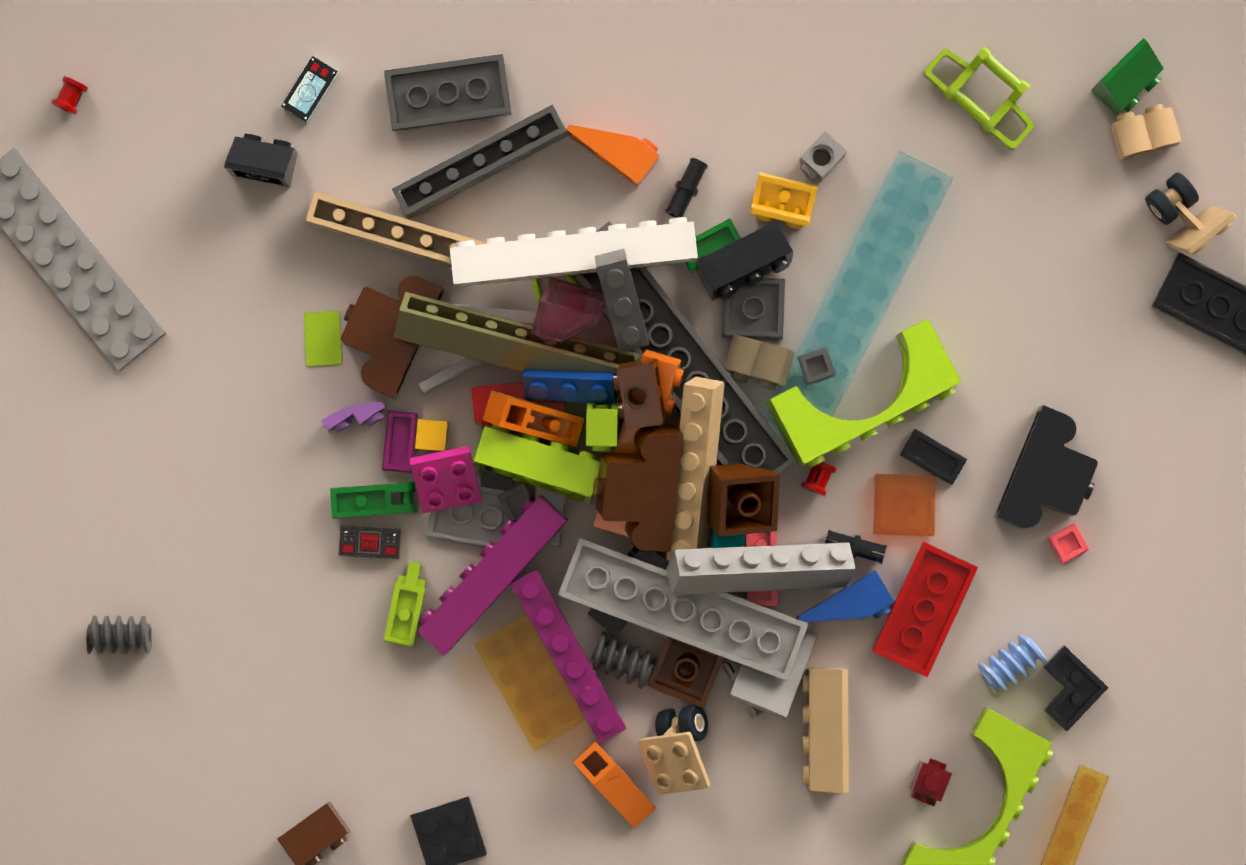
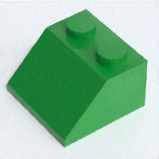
[1091,38,1164,115]

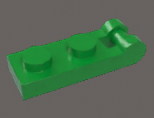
[330,482,417,519]

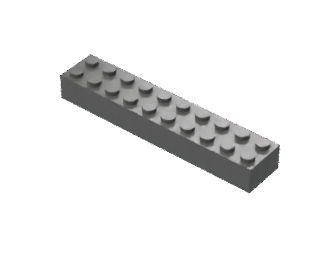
[573,221,797,474]

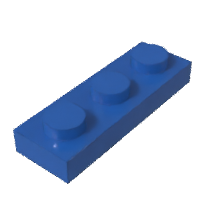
[522,369,617,404]

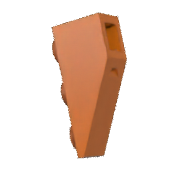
[573,740,656,828]

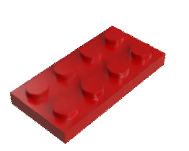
[872,542,978,677]

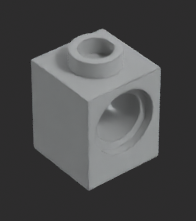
[799,131,847,182]

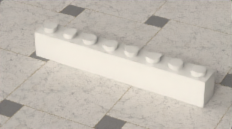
[450,217,698,287]

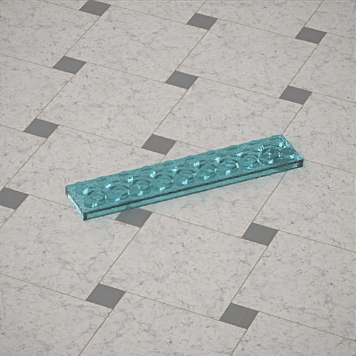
[764,151,954,425]

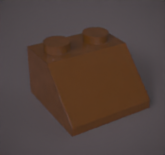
[707,464,780,537]

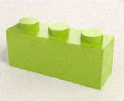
[586,398,618,451]

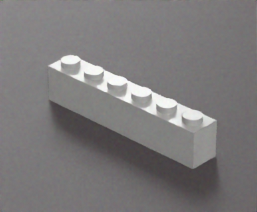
[666,543,856,595]

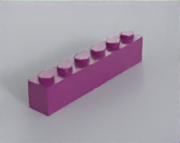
[417,495,569,655]
[510,569,627,743]

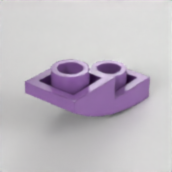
[321,402,387,433]

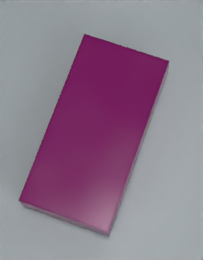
[382,410,419,473]

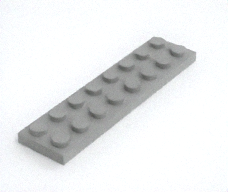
[0,147,166,371]
[558,538,809,681]

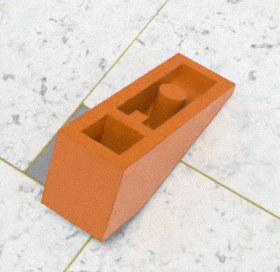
[566,124,660,188]
[483,390,585,447]

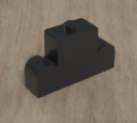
[994,405,1098,529]

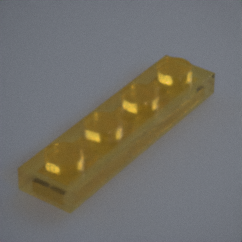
[1040,764,1109,865]

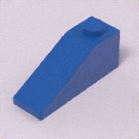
[796,570,895,622]

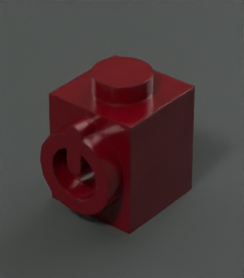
[909,758,952,807]

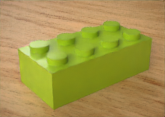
[474,424,600,504]

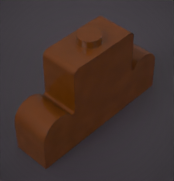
[341,275,444,400]
[593,425,683,551]

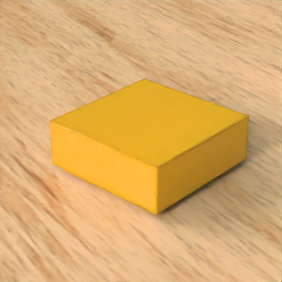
[415,419,448,452]

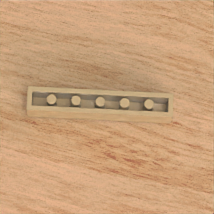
[305,192,487,267]
[666,377,725,561]

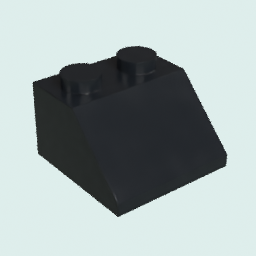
[224,133,298,187]

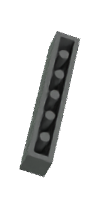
[392,104,567,220]

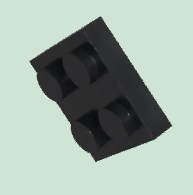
[410,796,487,865]

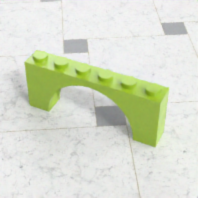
[765,318,962,469]
[900,707,1053,865]

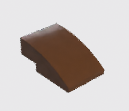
[647,636,724,708]

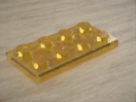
[474,614,586,750]

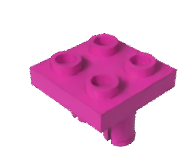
[410,446,482,514]

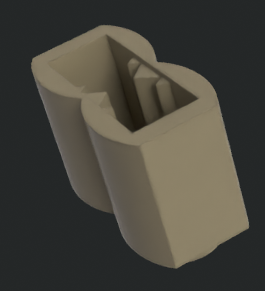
[724,334,795,390]

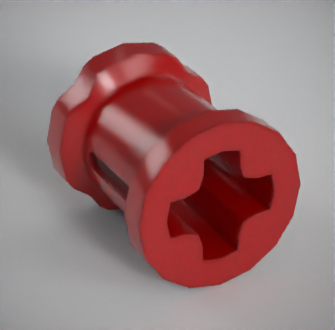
[51,76,88,115]
[801,462,837,496]

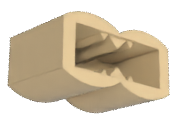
[1110,104,1182,160]

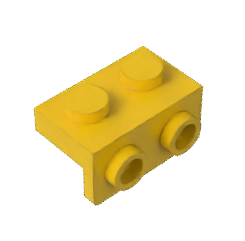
[750,172,818,229]

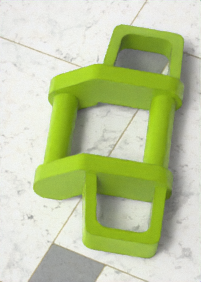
[923,46,1034,150]

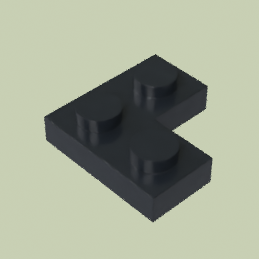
[1043,645,1109,731]

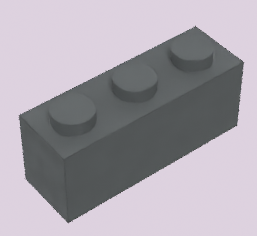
[595,249,649,352]

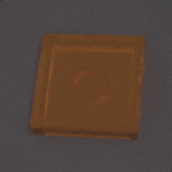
[873,474,936,536]

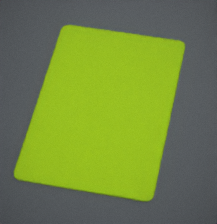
[304,311,342,366]

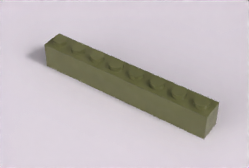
[393,292,642,398]

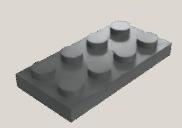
[384,54,512,131]

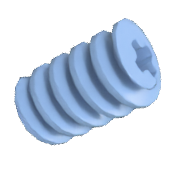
[978,634,1048,697]

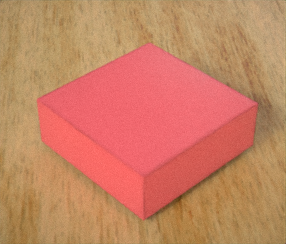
[1047,523,1089,564]

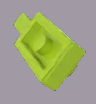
[383,561,426,648]

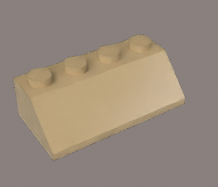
[802,668,849,793]

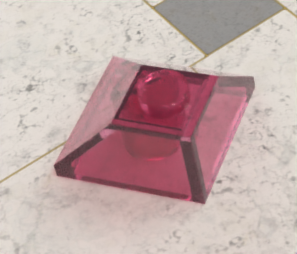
[531,277,606,342]

